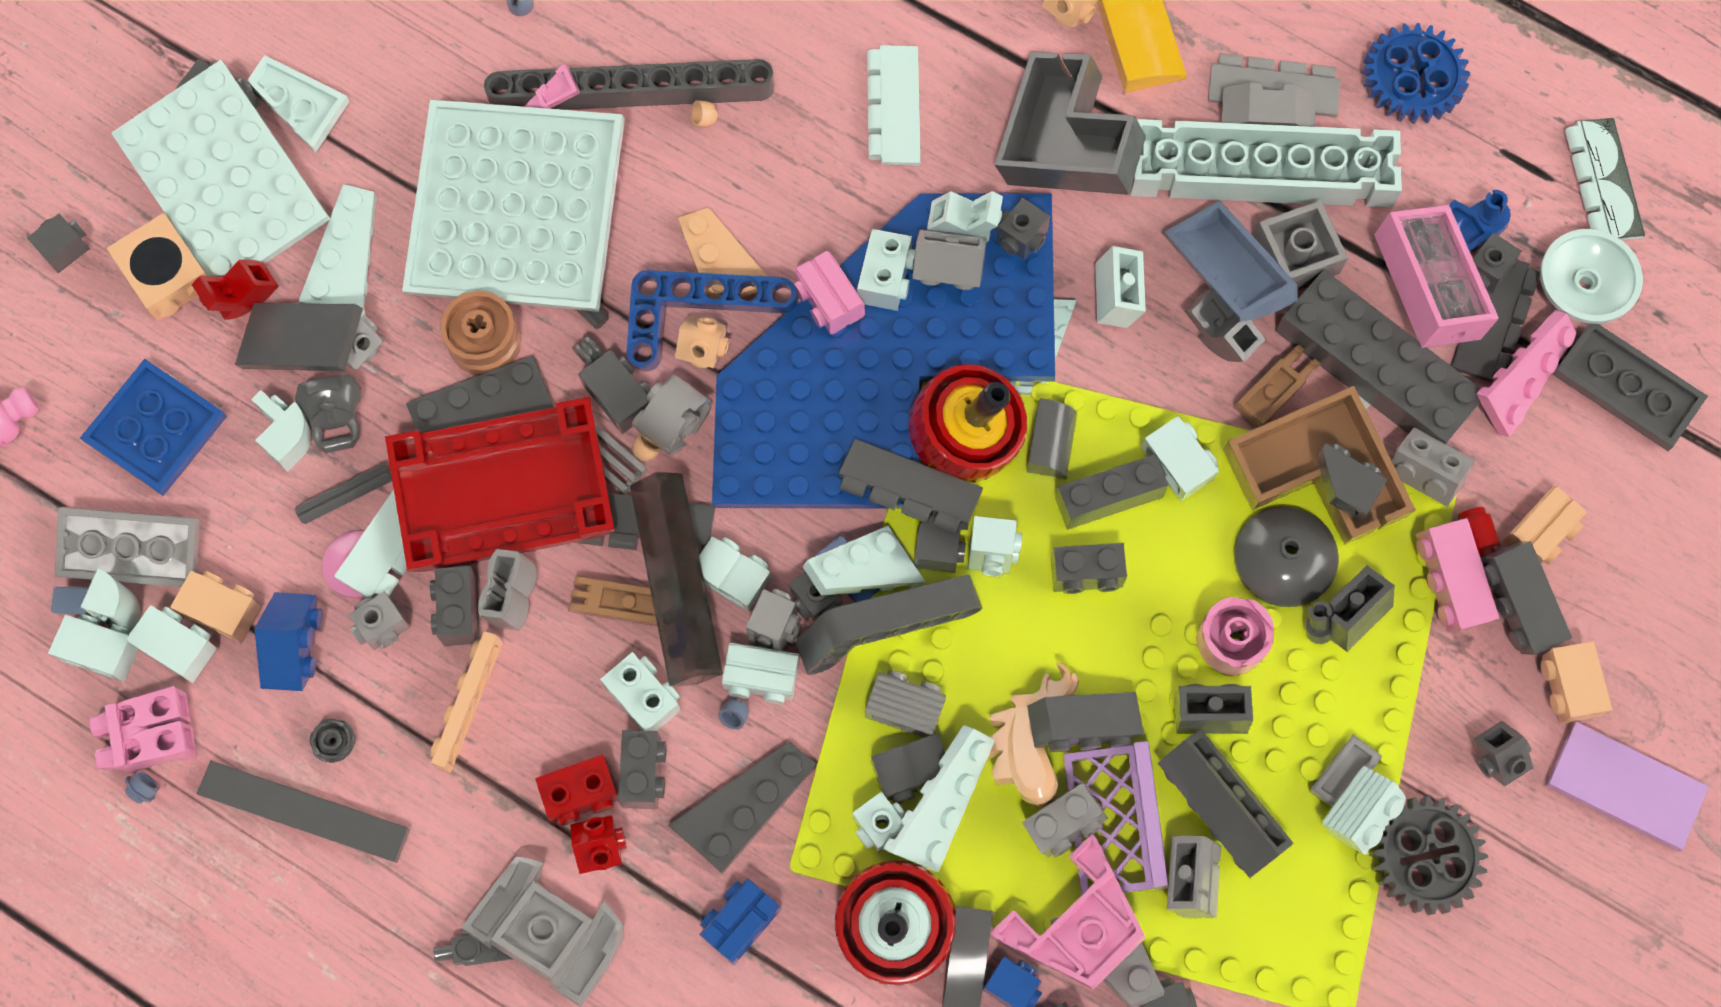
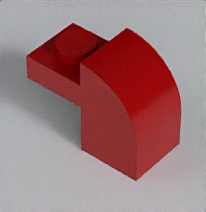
[192,260,278,320]

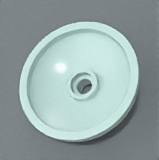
[1540,229,1643,324]

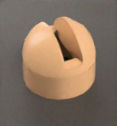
[691,100,718,127]
[632,433,662,461]

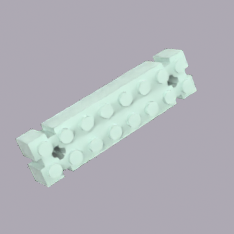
[1130,119,1402,208]

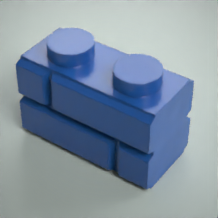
[699,878,781,965]

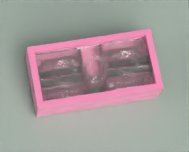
[1374,205,1499,348]

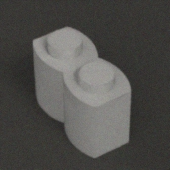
[478,549,537,631]

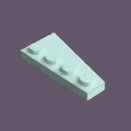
[883,725,995,872]

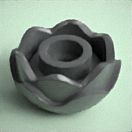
[310,719,355,763]

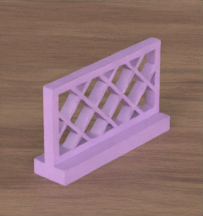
[1064,741,1169,895]

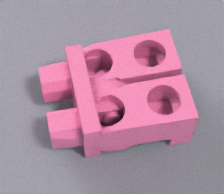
[89,686,197,773]

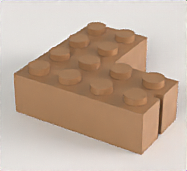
[1223,386,1416,545]

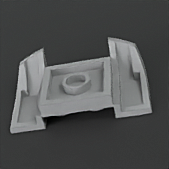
[461,857,623,1007]

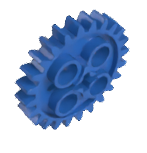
[1362,23,1470,124]

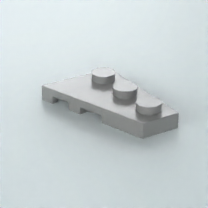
[1051,917,1165,1007]

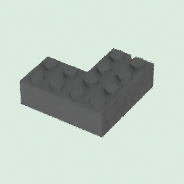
[995,52,1146,195]

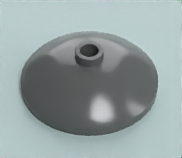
[1234,506,1339,607]

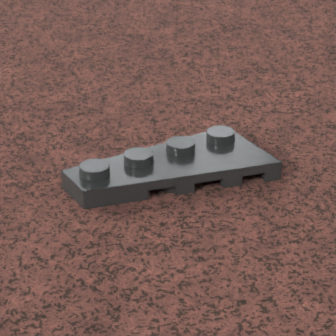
[406,355,553,433]
[668,742,817,874]

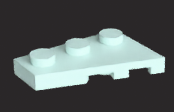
[803,526,925,595]

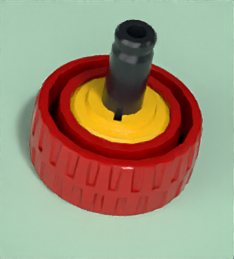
[908,364,1028,483]

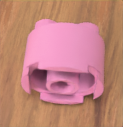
[1196,597,1274,676]

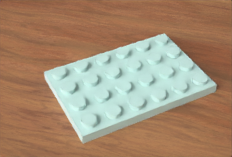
[111,60,331,277]

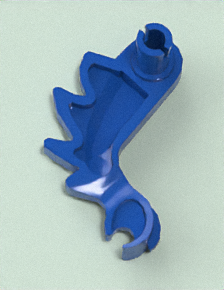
[1449,190,1511,254]

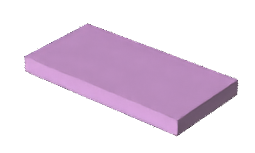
[1546,721,1709,851]

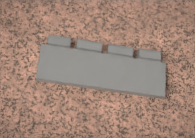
[1208,53,1341,117]

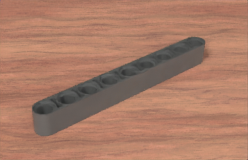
[484,59,774,110]

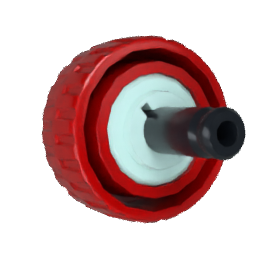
[835,860,957,985]

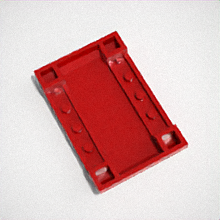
[385,397,615,572]

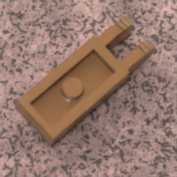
[1234,345,1320,428]

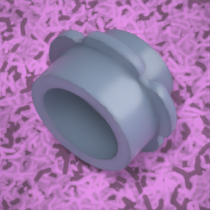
[125,771,159,804]

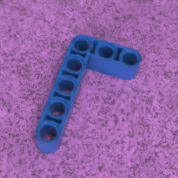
[627,270,799,372]

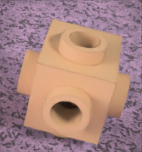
[1041,0,1097,28]
[675,315,730,368]

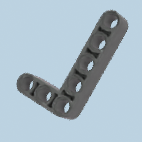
[795,575,983,675]

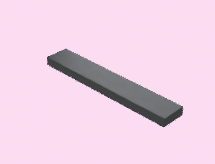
[196,760,411,863]

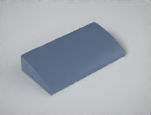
[1164,200,1298,322]

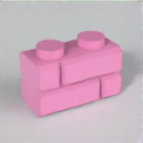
[794,251,865,334]

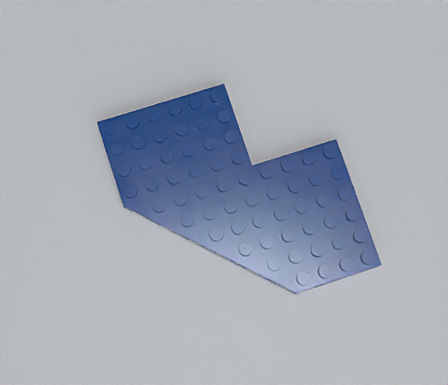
[712,193,1055,509]

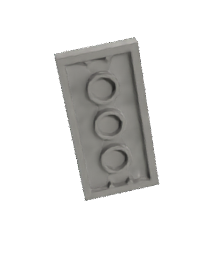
[55,507,200,587]

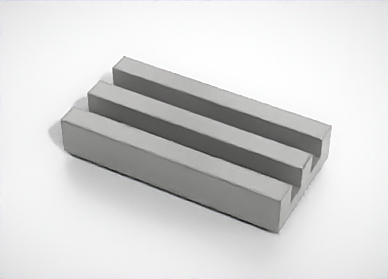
[596,425,648,495]

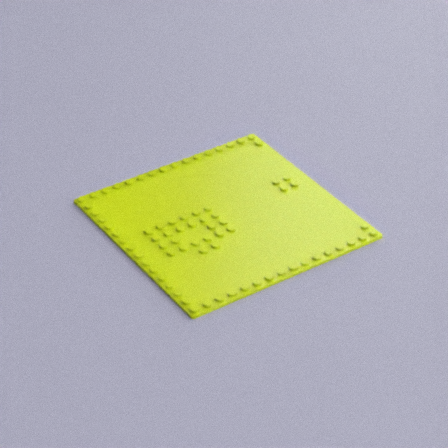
[790,381,1457,1007]

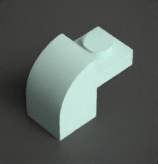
[927,191,1003,242]
[251,390,312,472]

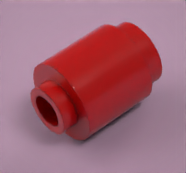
[1457,507,1501,558]

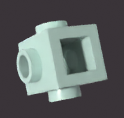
[852,792,906,853]

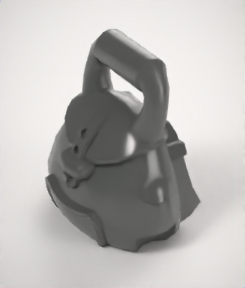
[295,374,361,453]

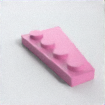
[1476,310,1577,437]

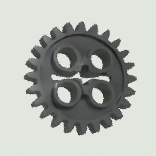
[1369,796,1488,915]

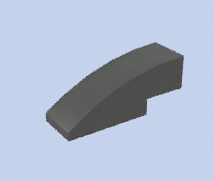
[943,906,993,1007]

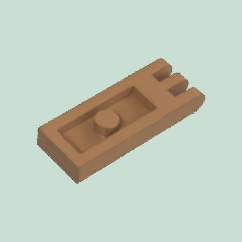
[568,576,667,627]

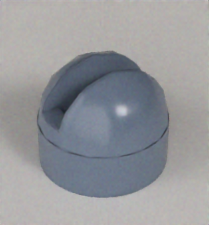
[507,0,534,16]
[718,699,749,730]

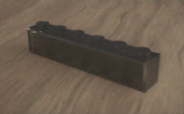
[630,472,723,686]

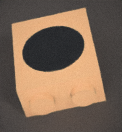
[107,213,207,321]

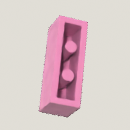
[1416,518,1500,633]

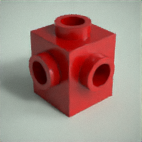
[570,815,627,874]

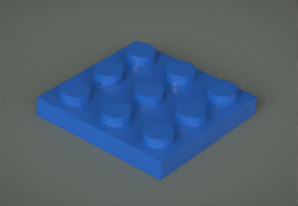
[80,359,227,496]

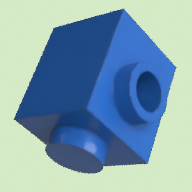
[982,957,1042,1007]

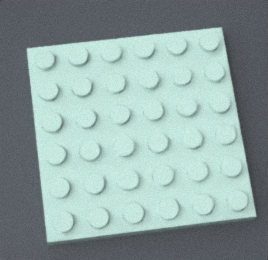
[402,100,625,312]

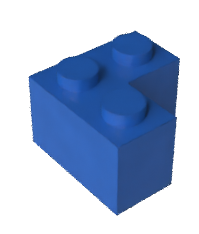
[254,592,323,691]

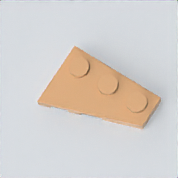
[678,207,768,299]

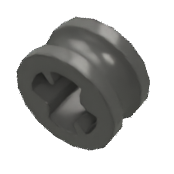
[572,335,604,366]

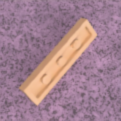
[430,631,503,773]

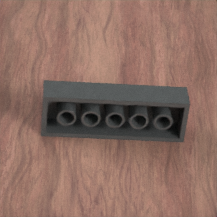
[1275,270,1481,444]

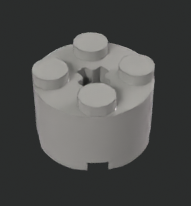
[632,375,711,456]

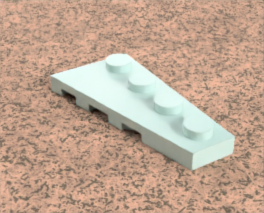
[299,184,377,317]

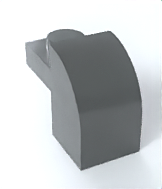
[1185,289,1266,362]

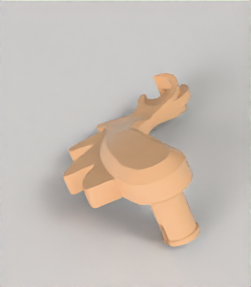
[988,663,1079,811]

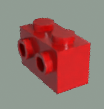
[535,754,619,826]

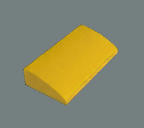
[1096,0,1187,93]

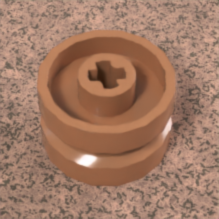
[440,291,522,376]

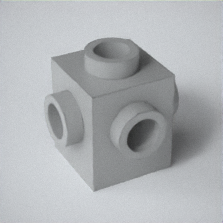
[347,315,384,371]
[348,591,410,650]

